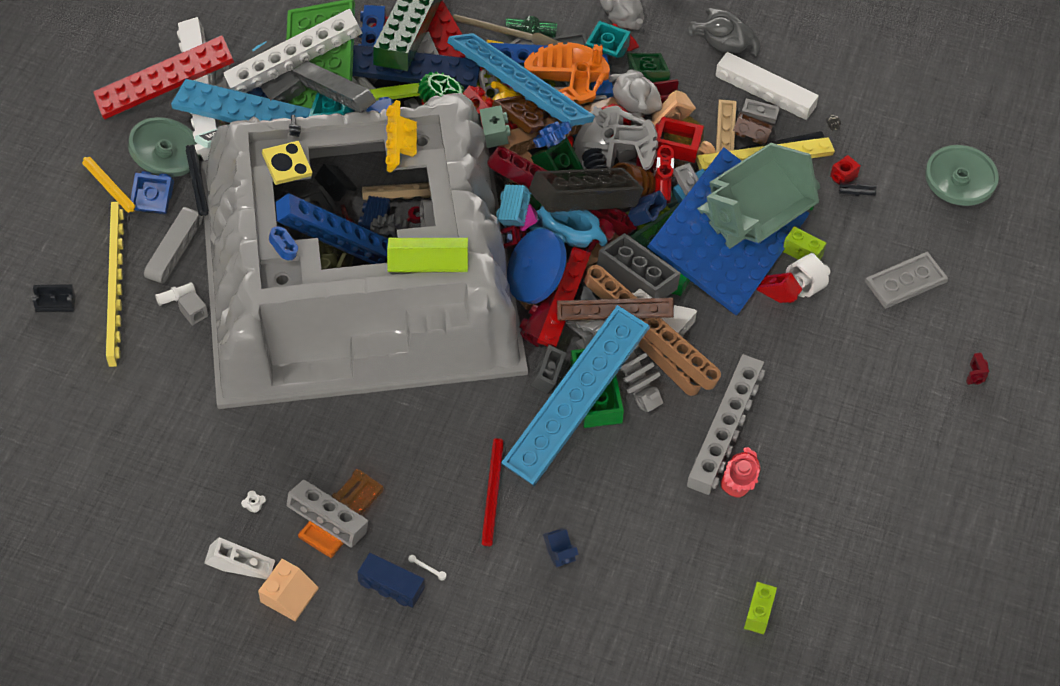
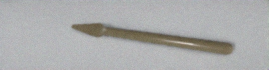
[452,14,564,46]

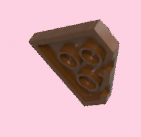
[492,95,544,134]

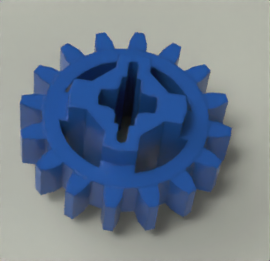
[533,121,572,148]

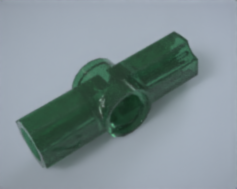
[505,16,557,37]

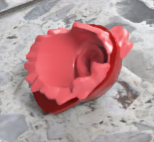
[721,447,760,498]

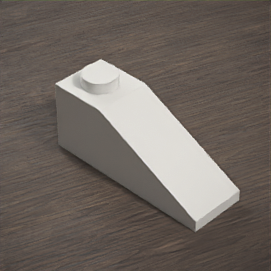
[204,537,275,579]

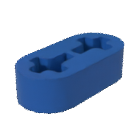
[269,226,298,260]

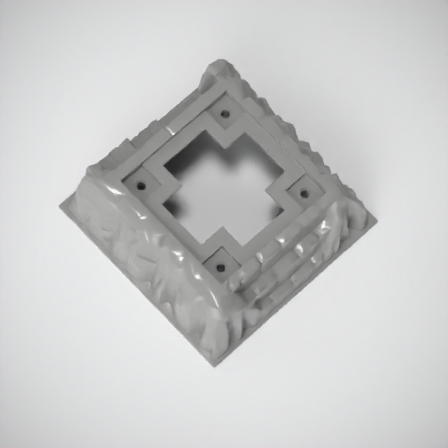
[200,93,528,409]

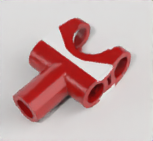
[654,145,674,203]

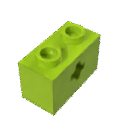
[783,226,826,260]
[744,582,777,635]

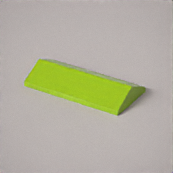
[370,83,420,101]
[387,238,468,272]

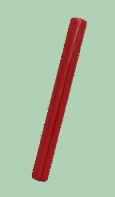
[482,438,504,547]

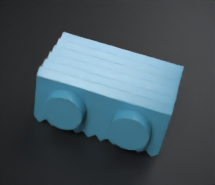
[496,185,531,226]

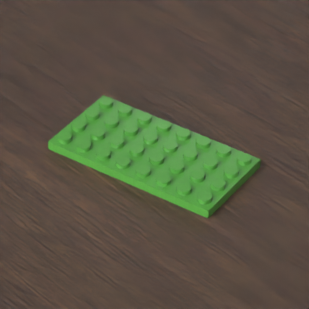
[286,0,355,109]

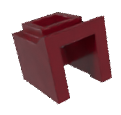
[500,226,527,249]

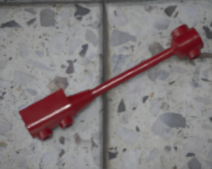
[519,218,616,347]

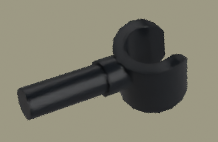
[289,115,301,137]

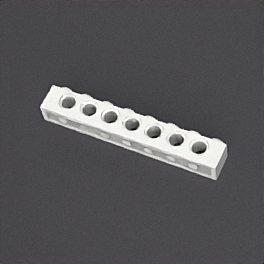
[223,9,363,93]

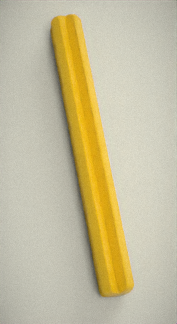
[82,157,136,213]

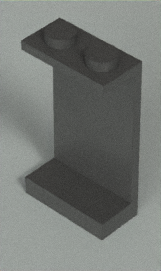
[242,40,306,103]

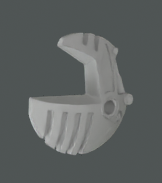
[573,106,658,190]

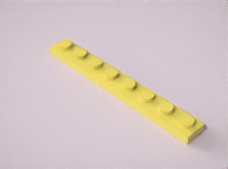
[696,137,835,171]

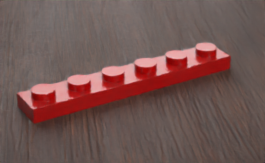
[537,246,591,348]

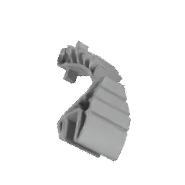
[566,320,663,412]

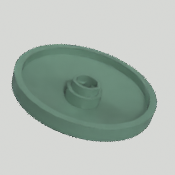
[128,117,201,177]
[925,145,999,206]

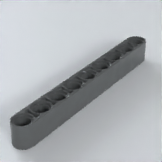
[292,61,376,113]

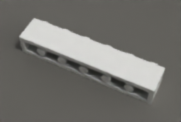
[715,52,819,120]

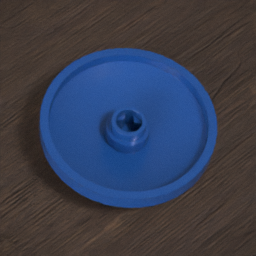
[507,229,566,304]

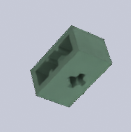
[480,105,511,148]

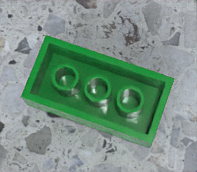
[570,349,624,428]

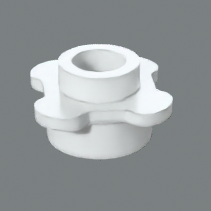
[241,491,266,513]

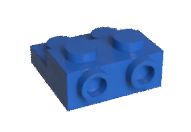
[130,171,174,214]

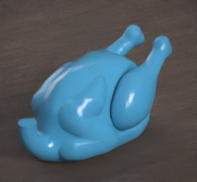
[529,202,607,248]

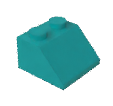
[585,21,631,58]

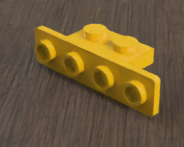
[385,100,417,173]

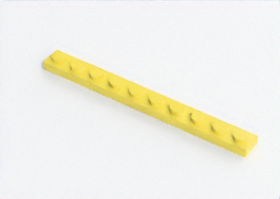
[106,202,124,367]

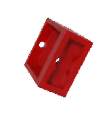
[655,117,704,163]

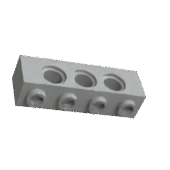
[287,479,369,548]

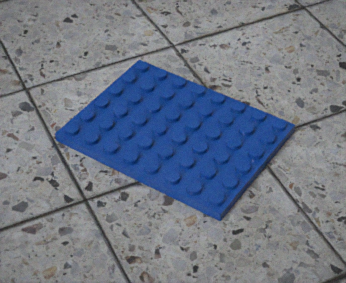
[647,147,810,315]

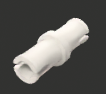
[155,282,196,306]

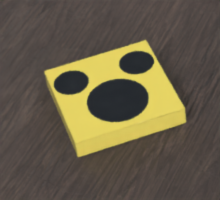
[262,141,313,185]

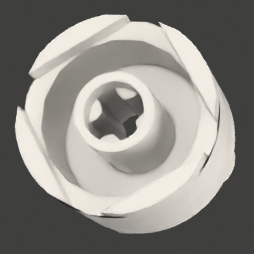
[786,253,830,298]

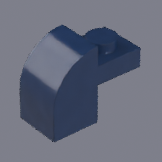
[543,528,579,567]

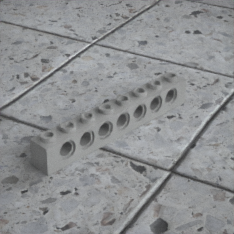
[687,354,766,495]

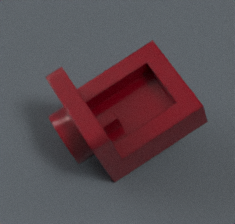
[966,353,989,385]

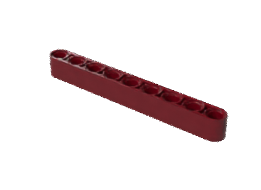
[487,147,637,236]

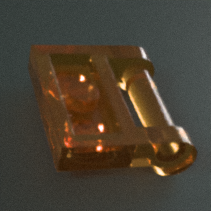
[331,469,384,515]

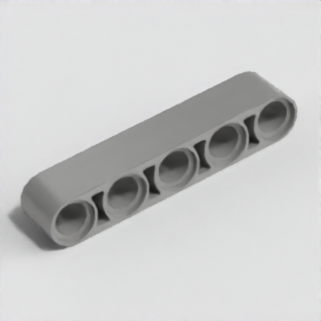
[144,207,203,284]

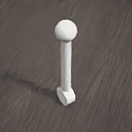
[408,555,446,581]

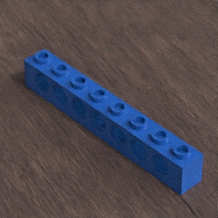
[276,193,388,264]

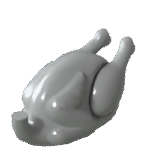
[600,0,644,30]
[609,70,662,124]

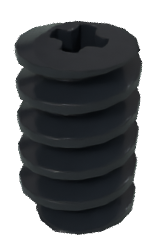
[582,148,611,189]

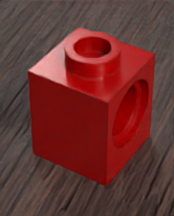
[830,155,861,185]

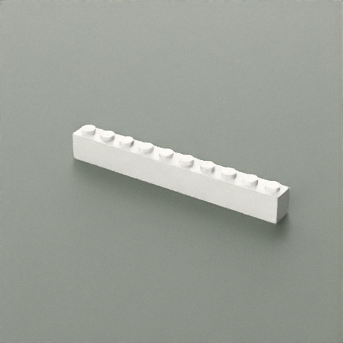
[177,17,220,161]

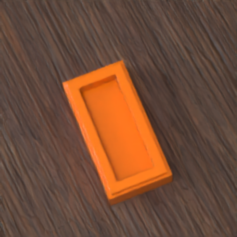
[298,521,344,558]

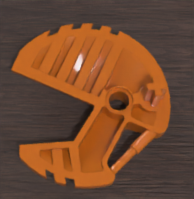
[524,42,610,104]

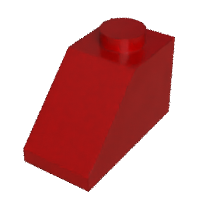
[756,273,803,303]

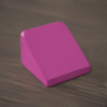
[520,204,537,231]

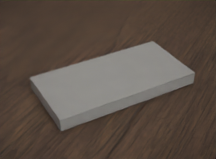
[865,252,948,309]

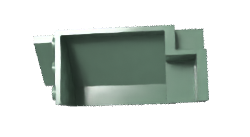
[697,143,820,249]

